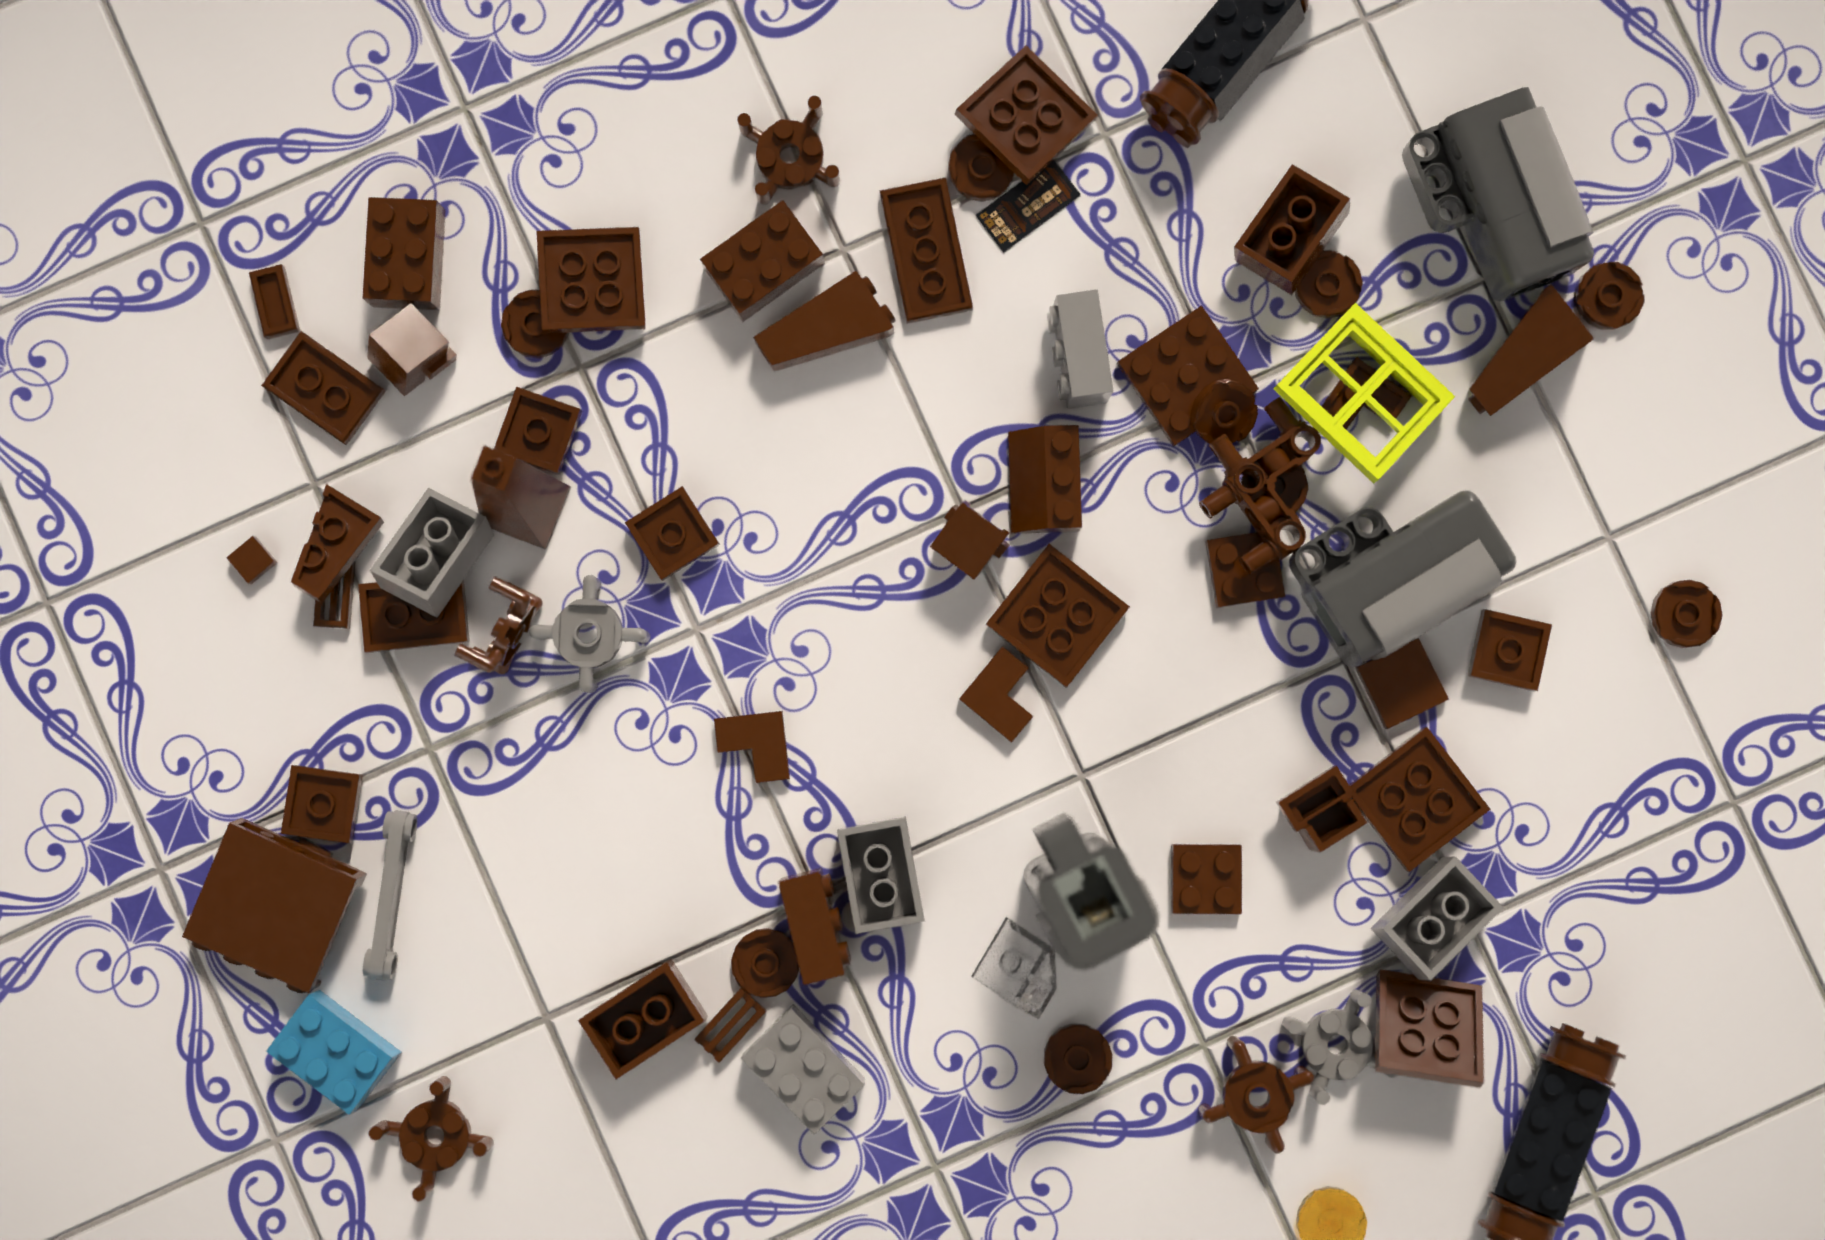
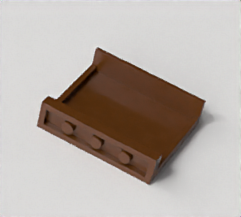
[182,818,367,993]

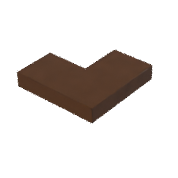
[1321,357,1412,430]
[959,646,1033,743]
[714,711,790,783]

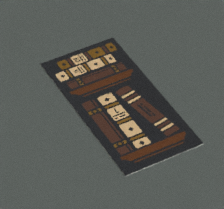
[975,160,1081,253]

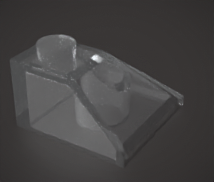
[971,917,1057,1019]

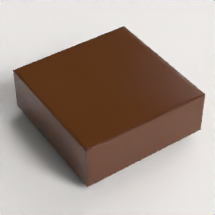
[226,536,278,584]

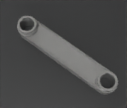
[362,810,417,981]

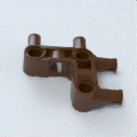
[1199,396,1321,575]

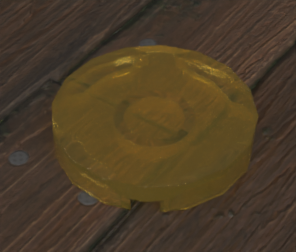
[1296,1186,1367,1240]

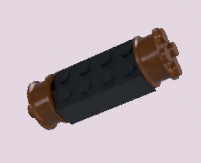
[1140,0,1309,148]
[1478,1023,1626,1240]

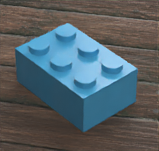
[266,990,402,1115]

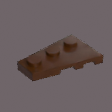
[291,484,384,604]

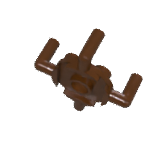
[737,96,840,205]
[454,577,543,674]
[1198,1036,1314,1154]
[369,1076,494,1202]

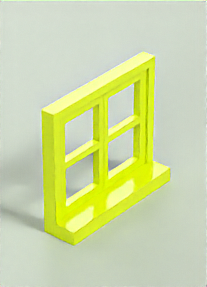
[1273,303,1455,484]

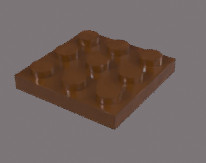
[954,45,1098,185]
[536,227,646,334]
[1117,305,1259,447]
[985,544,1130,688]
[1349,727,1491,872]
[1375,969,1484,1088]

